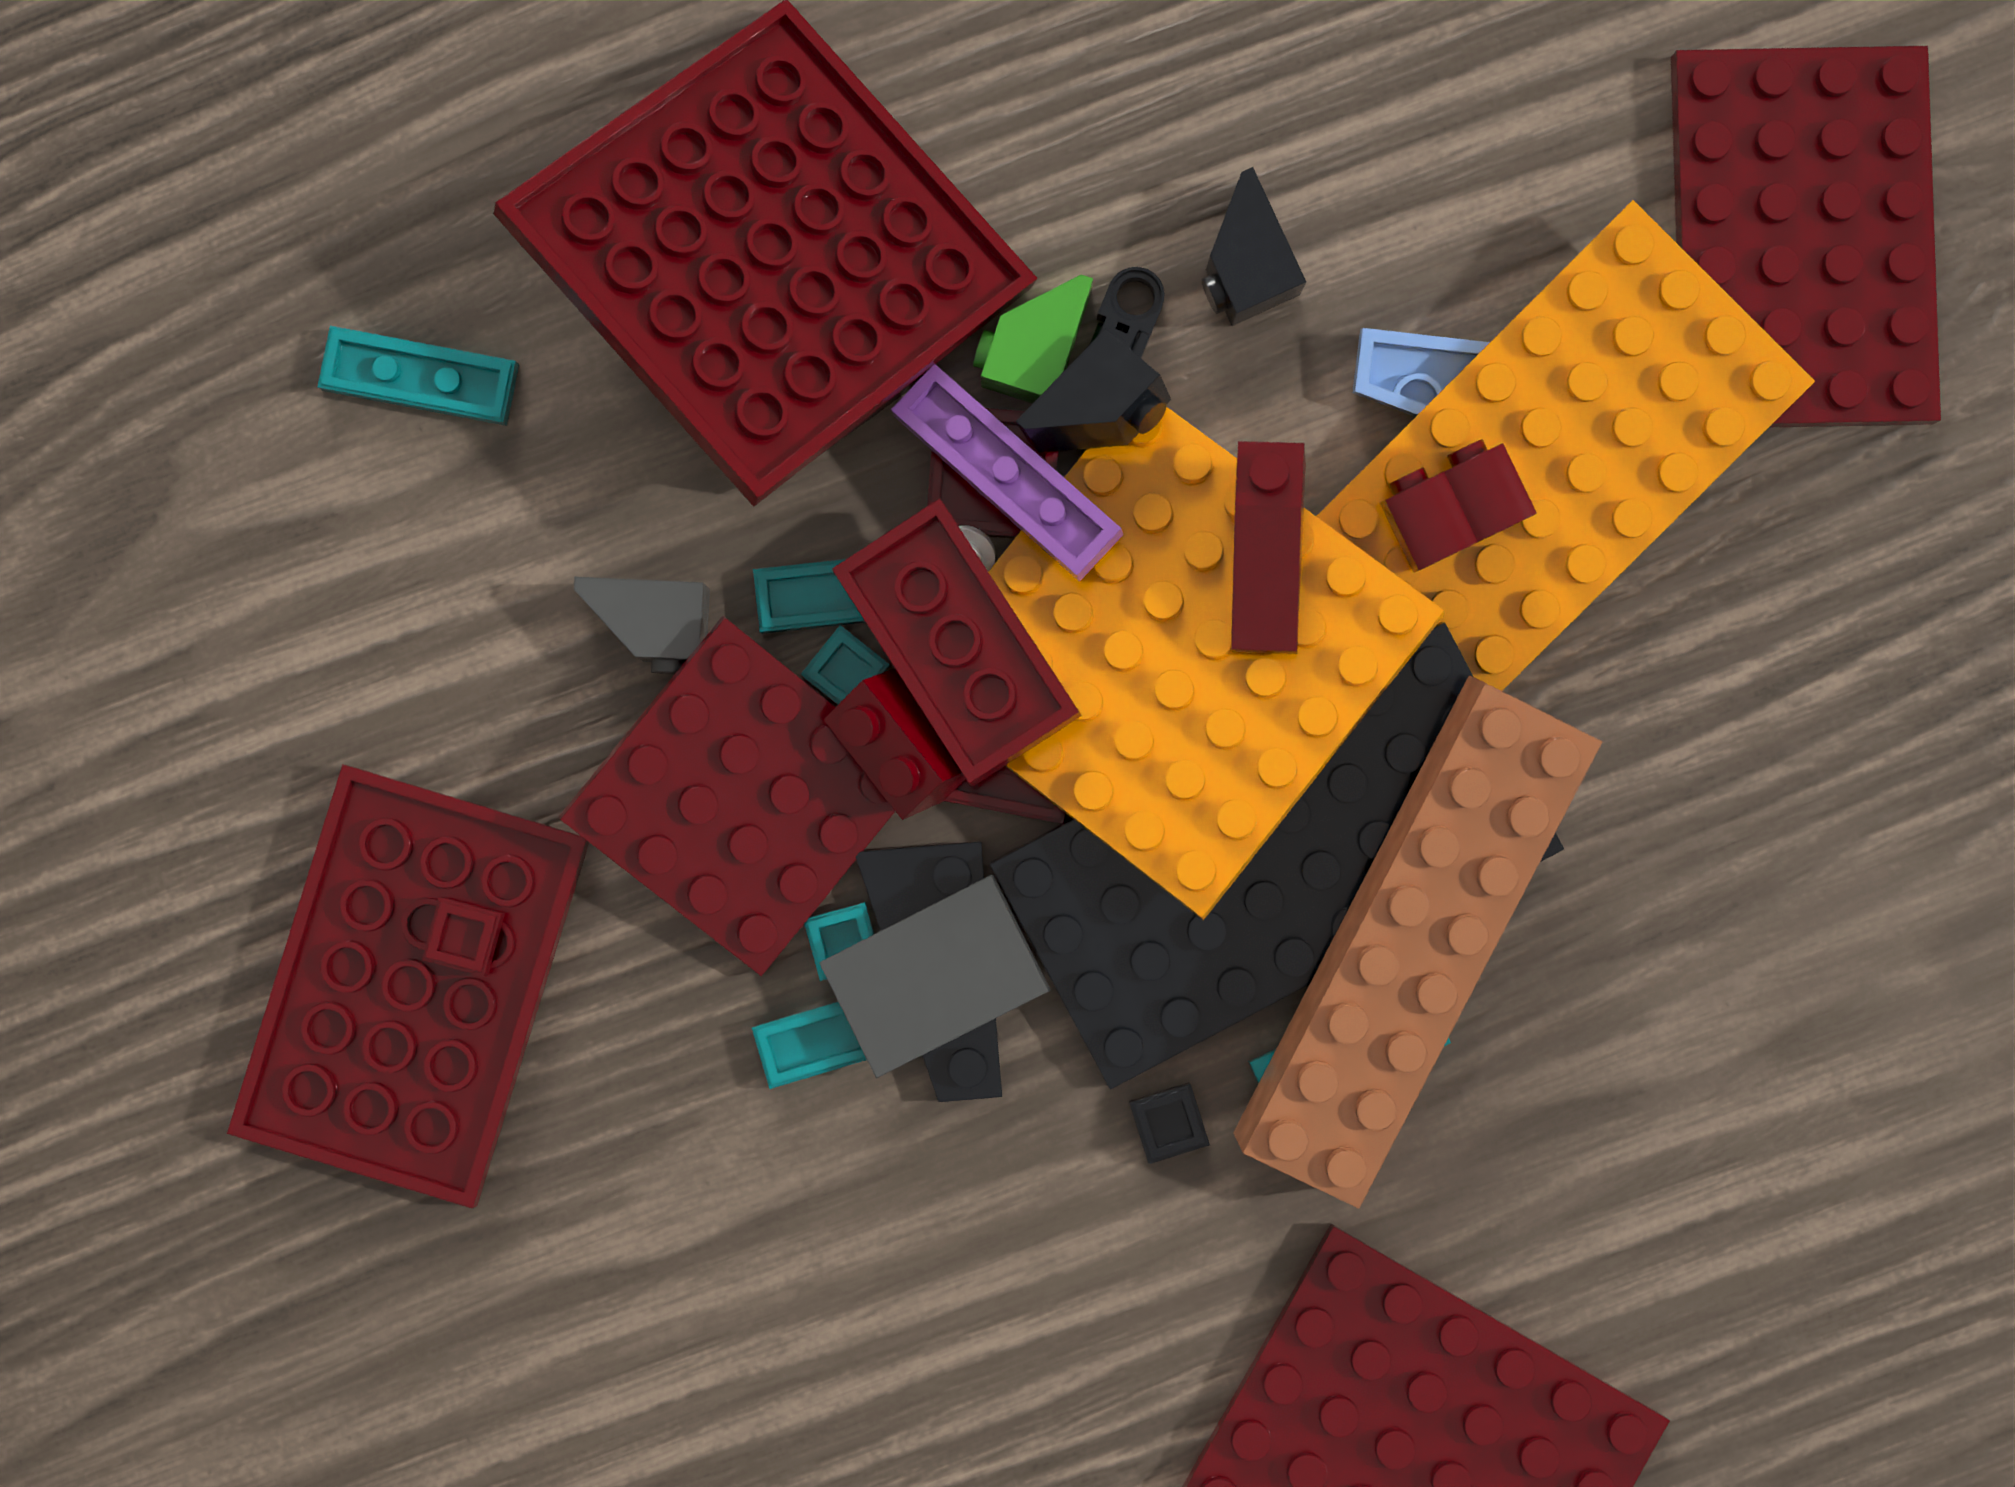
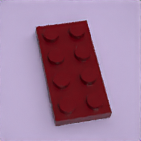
[832,498,1082,787]

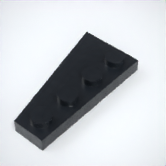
[856,842,1002,1102]

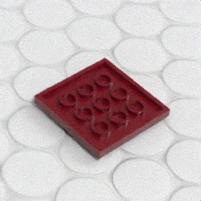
[559,616,895,976]

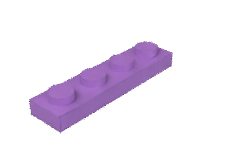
[891,364,1123,582]

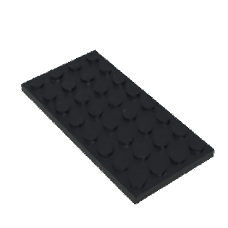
[990,622,1564,1090]

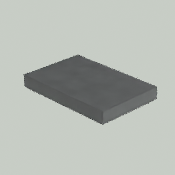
[819,875,1051,1078]

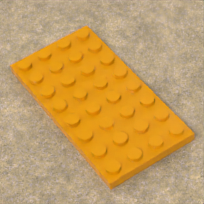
[1316,200,1815,691]

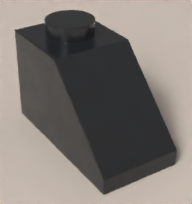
[1201,167,1306,326]
[1016,328,1171,452]

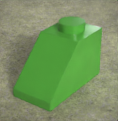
[973,274,1093,403]

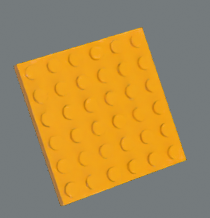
[988,407,1444,920]

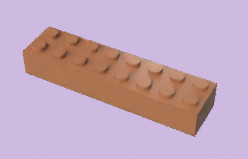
[1233,675,1603,1209]

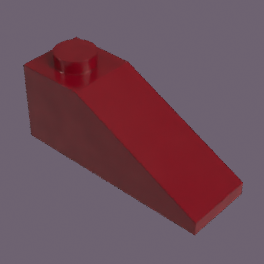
[1231,441,1306,654]

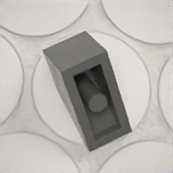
[574,577,710,675]

